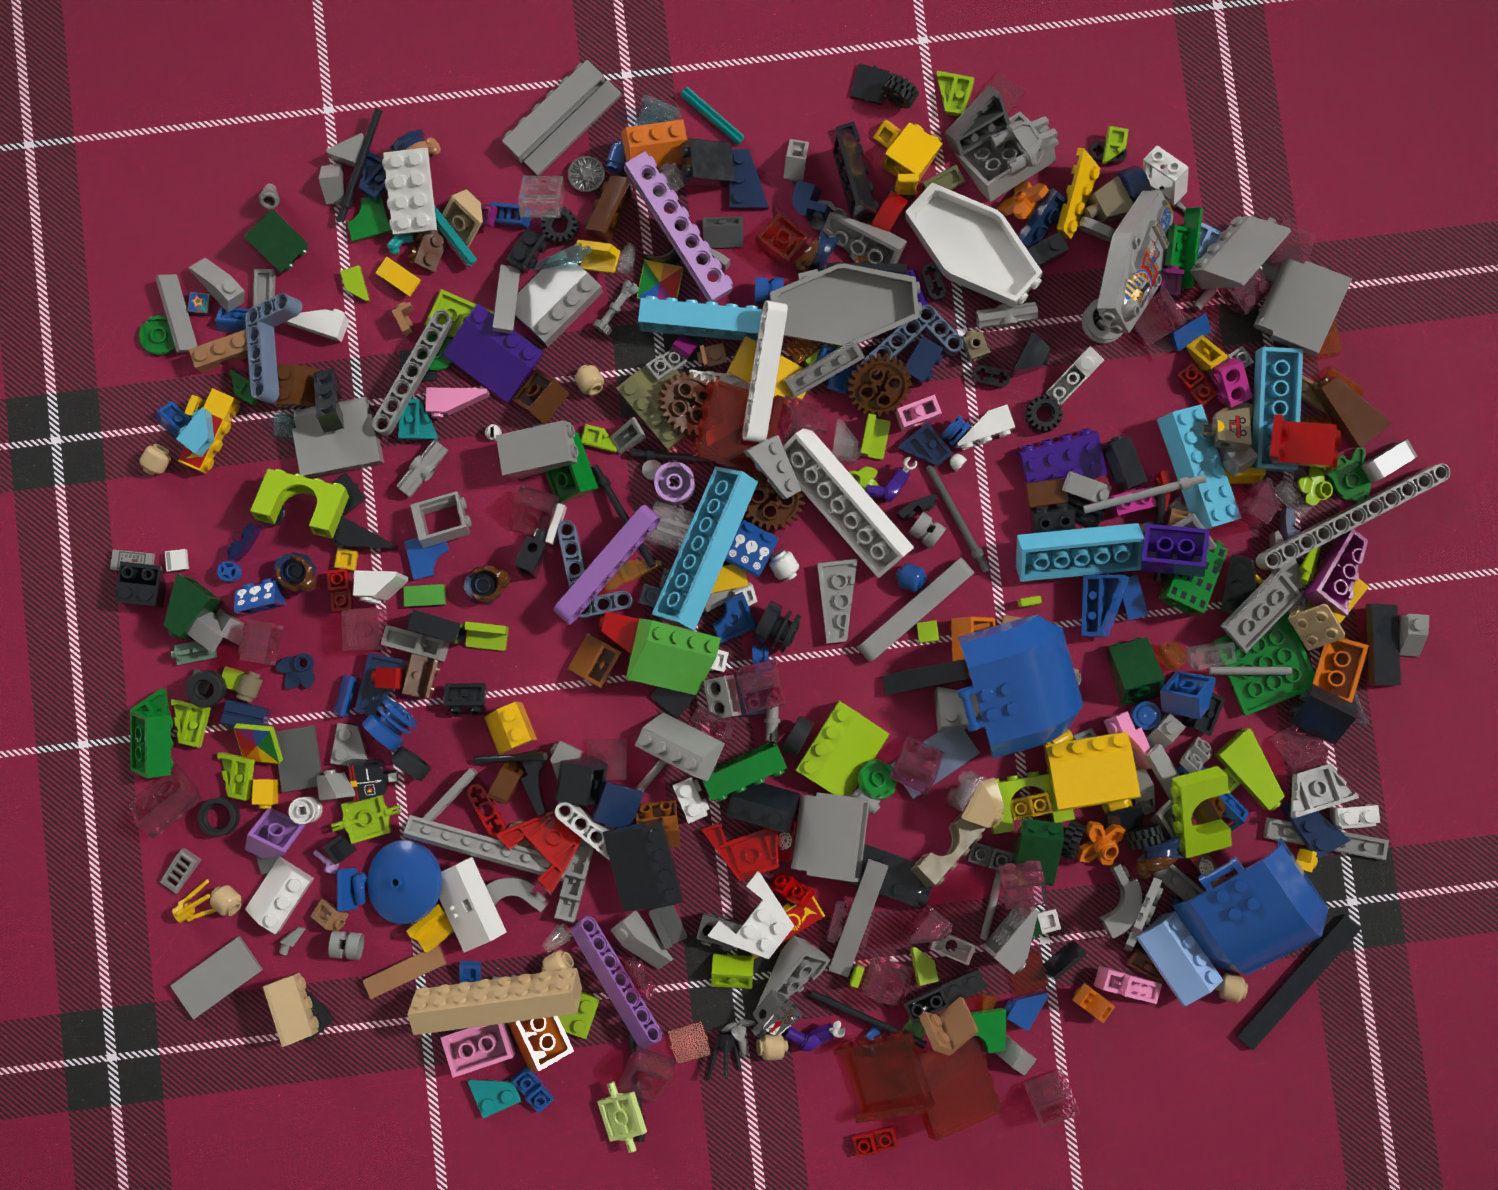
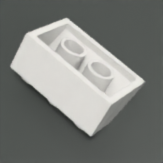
[353,570,409,604]
[245,857,314,935]

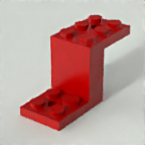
[1270,414,1341,473]

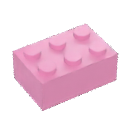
[440,1023,516,1078]

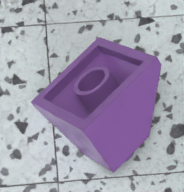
[245,808,305,858]

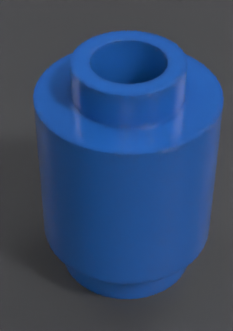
[606,141,626,173]

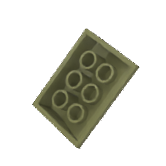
[616,366,705,452]

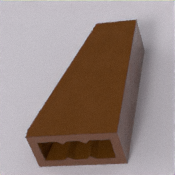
[1312,376,1391,448]

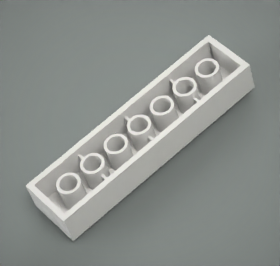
[783,426,914,578]

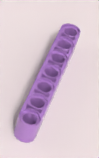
[553,505,661,625]
[571,916,662,1049]

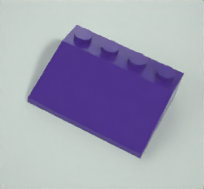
[443,304,544,403]

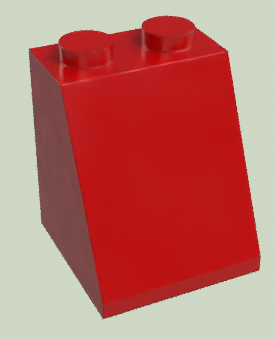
[599,611,639,654]

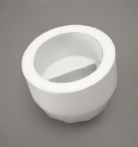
[485,424,502,441]
[950,454,967,471]

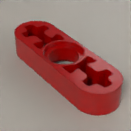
[467,784,507,838]

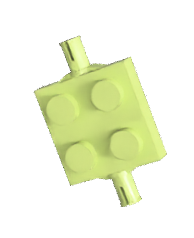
[597,1081,647,1153]

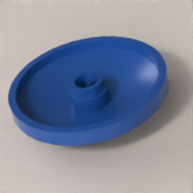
[367,840,442,924]

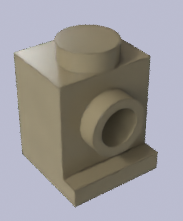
[963,329,991,363]

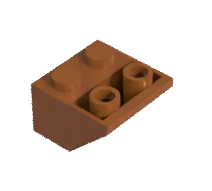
[568,634,623,688]
[636,800,681,848]

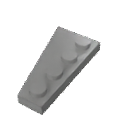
[817,559,857,644]

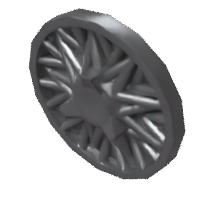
[568,156,605,193]

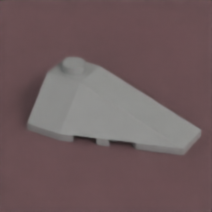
[823,212,907,264]
[756,936,831,1008]

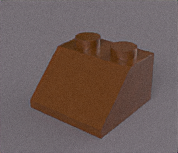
[274,364,321,409]
[511,369,570,424]

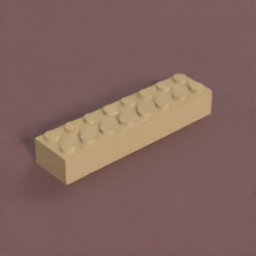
[407,968,582,1035]

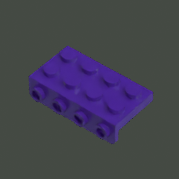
[1017,428,1107,483]

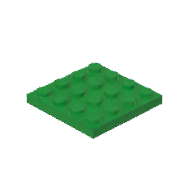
[1212,611,1315,716]

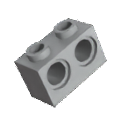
[704,675,742,721]

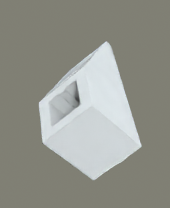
[1046,346,1104,405]
[955,405,1015,450]

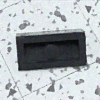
[1066,492,1105,528]
[1043,940,1087,980]

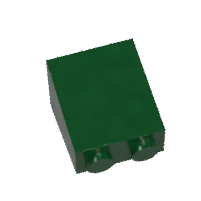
[243,209,309,272]
[164,574,223,640]
[1107,637,1165,707]
[1012,818,1064,886]

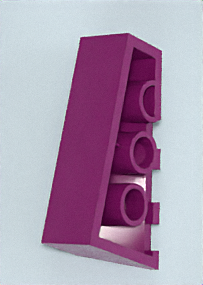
[1302,529,1368,616]

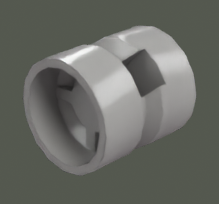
[908,512,946,549]
[329,931,364,960]

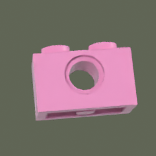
[895,395,942,431]

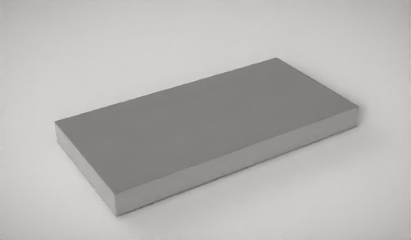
[1221,568,1302,653]
[170,936,263,1020]

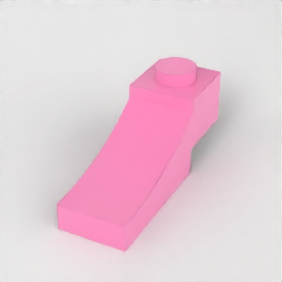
[1104,711,1151,770]
[1094,966,1162,1004]

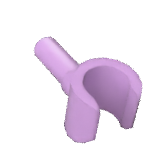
[313,850,339,874]

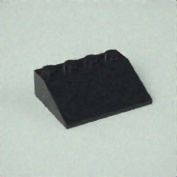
[832,128,879,222]
[603,817,683,912]

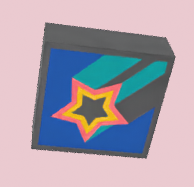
[187,292,212,315]

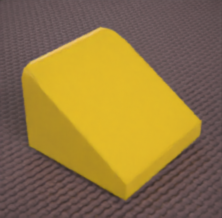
[873,120,902,149]

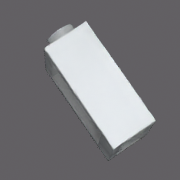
[1143,146,1189,206]

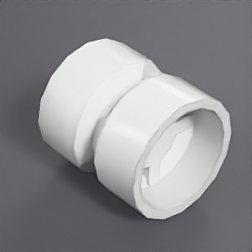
[289,796,322,824]

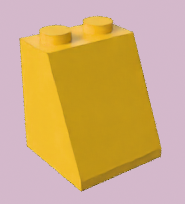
[882,122,942,182]
[484,702,537,755]

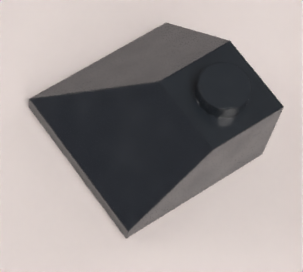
[1010,333,1051,378]

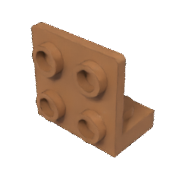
[919,997,978,1056]

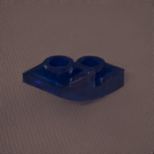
[228,523,262,562]

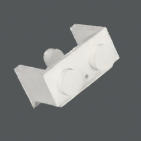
[1329,804,1380,830]

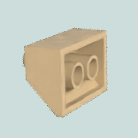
[263,973,319,1047]

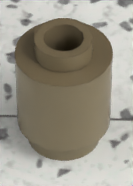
[236,671,263,702]

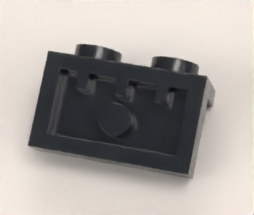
[506,228,549,274]
[443,683,487,716]
[1181,693,1225,736]

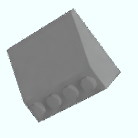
[955,112,1056,202]
[1190,216,1291,289]
[515,251,603,348]
[982,900,1038,974]

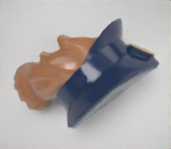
[390,129,441,159]

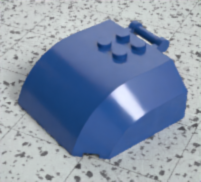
[957,614,1083,759]
[1172,838,1329,976]

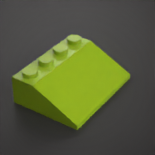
[795,701,889,797]

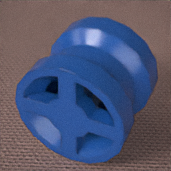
[217,561,242,582]
[752,645,769,665]

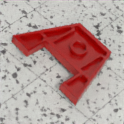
[496,810,583,895]
[701,823,779,882]

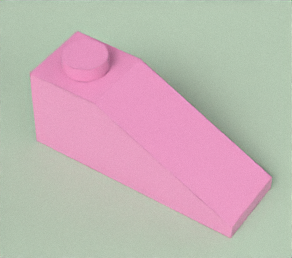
[425,387,490,418]

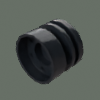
[752,601,802,653]

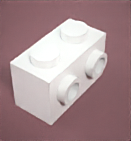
[673,777,710,823]

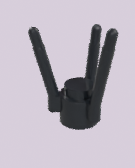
[707,1033,742,1080]

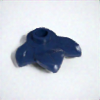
[276,653,315,689]

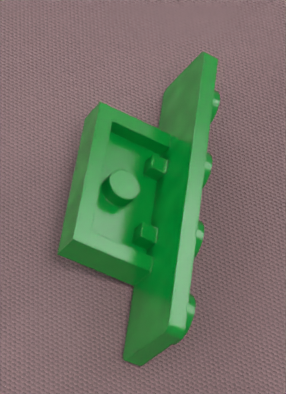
[1165,207,1203,289]

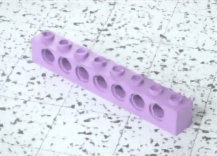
[624,151,733,302]

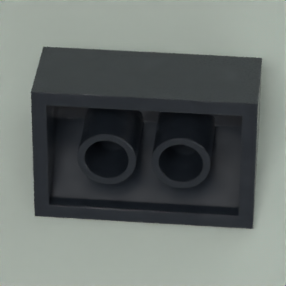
[726,783,800,833]

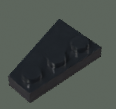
[1221,554,1257,614]

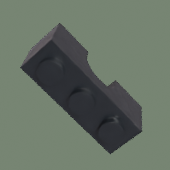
[314,368,344,433]

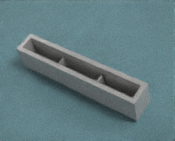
[502,60,605,164]

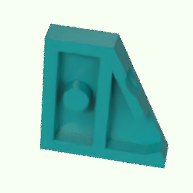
[398,399,438,440]
[468,1079,522,1118]

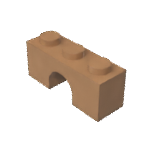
[189,330,248,373]

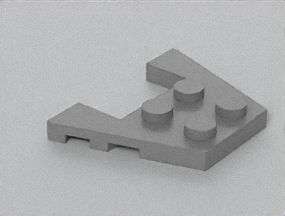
[1124,877,1163,952]

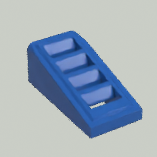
[490,202,532,228]

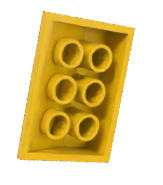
[1045,732,1141,811]

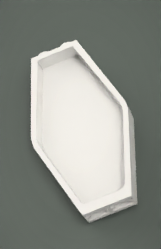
[905,183,1042,308]

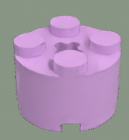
[654,462,695,506]

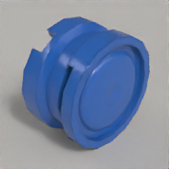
[941,415,971,447]
[1130,701,1161,730]

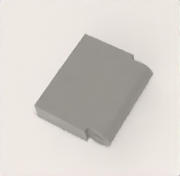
[1253,258,1352,357]
[292,397,384,478]
[791,793,870,882]

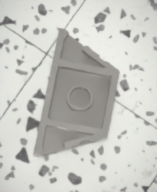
[1291,764,1359,819]

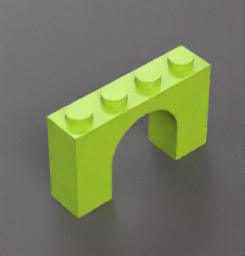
[251,469,349,539]
[1170,766,1232,858]
[990,769,1075,834]

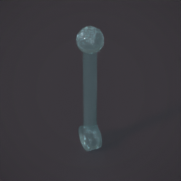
[1354,686,1369,725]

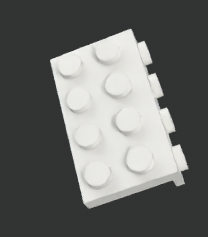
[382,148,437,235]

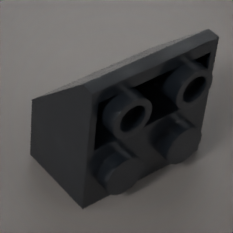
[115,561,166,608]
[555,756,608,806]

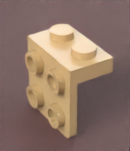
[1288,604,1345,651]

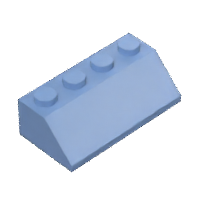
[1136,911,1223,1007]

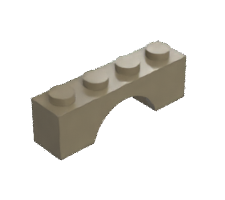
[910,812,986,888]

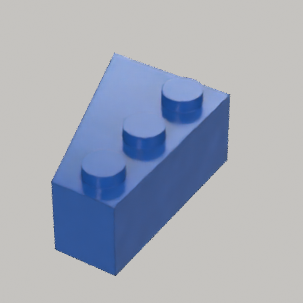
[1081,575,1130,638]

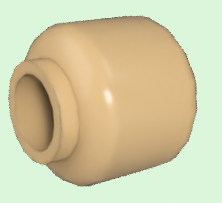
[575,365,604,395]
[140,444,171,475]
[210,885,242,916]
[542,950,574,972]
[1215,973,1248,1003]
[756,1033,788,1061]

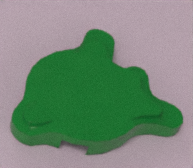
[1319,447,1371,503]

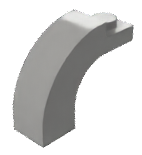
[1099,863,1142,938]
[486,876,548,912]

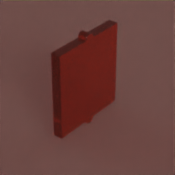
[1009,951,1049,996]
[667,1020,711,1064]

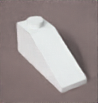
[284,309,349,343]

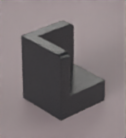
[323,834,357,864]

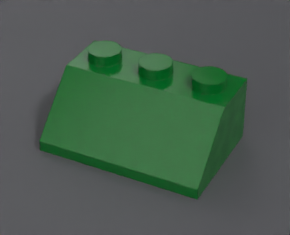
[545,432,598,505]
[130,710,173,778]

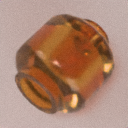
[1156,641,1187,671]

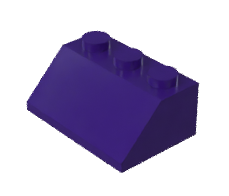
[1141,524,1210,577]

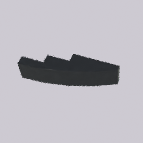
[883,659,969,696]

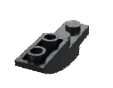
[903,968,987,1023]

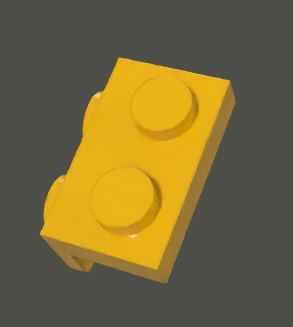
[1296,849,1318,872]

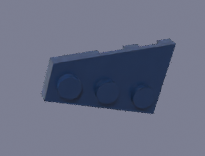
[729,149,769,210]
[1018,188,1068,248]
[354,652,408,715]
[1281,801,1351,859]

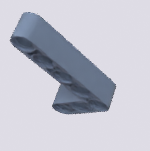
[245,293,302,404]
[860,305,963,375]
[558,520,633,619]

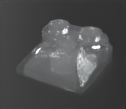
[947,769,987,813]

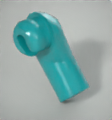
[387,233,415,254]

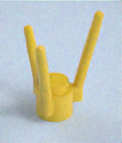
[172,879,217,923]

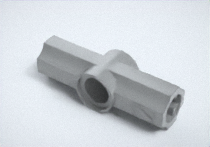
[976,302,1038,329]
[397,439,448,497]

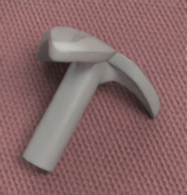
[721,1019,756,1055]

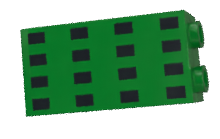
[1157,540,1228,616]

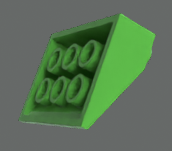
[626,619,721,695]

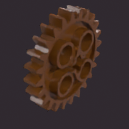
[846,353,912,417]
[657,372,721,437]
[745,471,805,532]

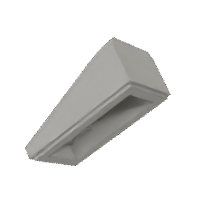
[160,848,202,894]

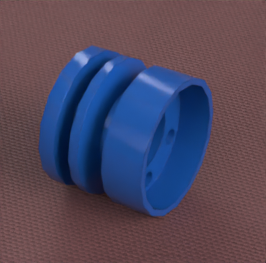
[362,697,418,751]

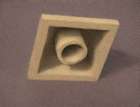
[442,189,483,248]
[961,778,1005,828]

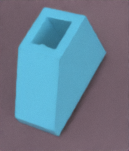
[176,407,214,457]

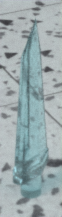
[531,243,591,271]

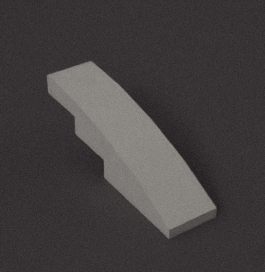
[492,265,520,334]
[554,839,594,924]

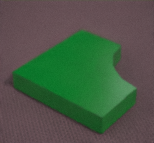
[347,195,392,243]
[970,1008,1006,1053]

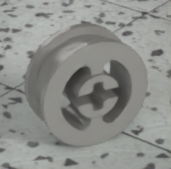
[1082,298,1123,344]

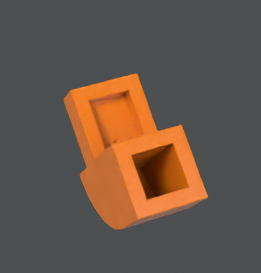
[1072,983,1115,1023]

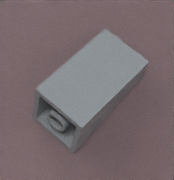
[496,420,578,479]

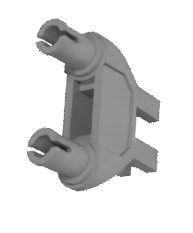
[990,116,1059,173]

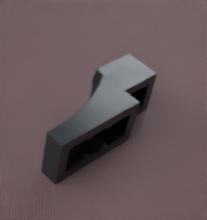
[521,749,548,816]

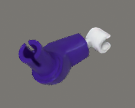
[865,457,917,502]
[784,1021,846,1052]

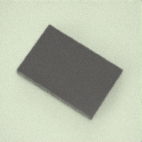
[275,725,323,793]

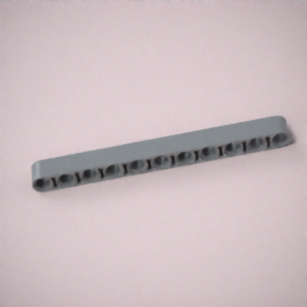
[1256,463,1450,570]

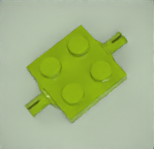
[331,795,401,844]

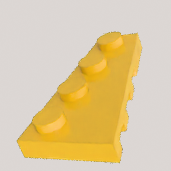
[1057,148,1101,240]

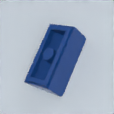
[215,306,249,333]
[1168,314,1211,352]
[156,401,192,438]
[334,674,359,717]
[337,868,358,912]

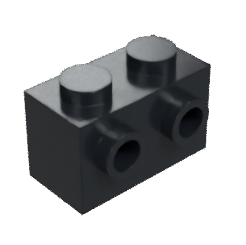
[1030,503,1075,533]

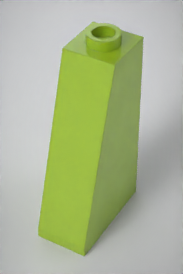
[1214,728,1285,810]

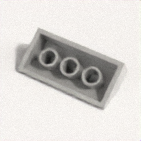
[635,713,725,781]

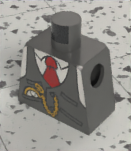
[752,989,803,1039]

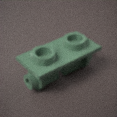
[171,641,218,665]

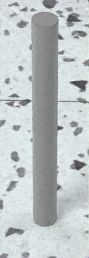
[1209,667,1292,675]
[980,870,1004,940]

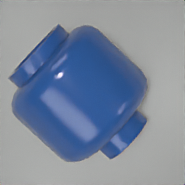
[895,563,927,592]

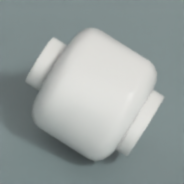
[769,550,799,581]

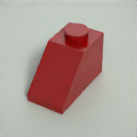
[371,667,402,689]

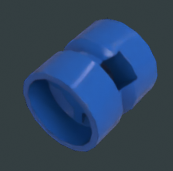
[755,277,783,304]

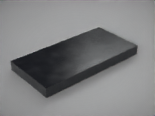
[1366,604,1401,685]

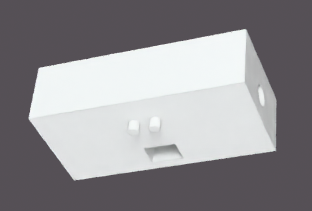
[439,857,507,953]

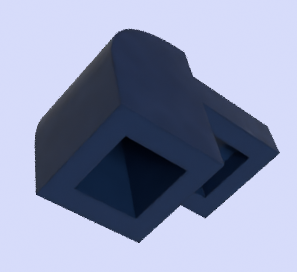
[1117,165,1152,203]
[792,180,834,221]

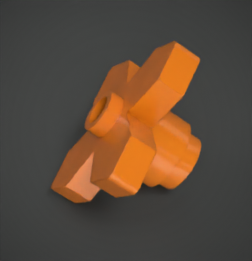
[997,181,1049,219]
[1075,821,1125,865]

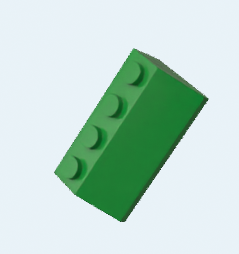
[702,741,787,802]

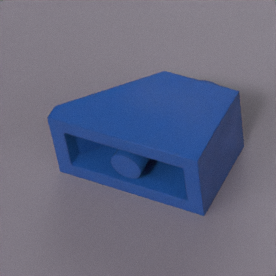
[1004,990,1049,1031]

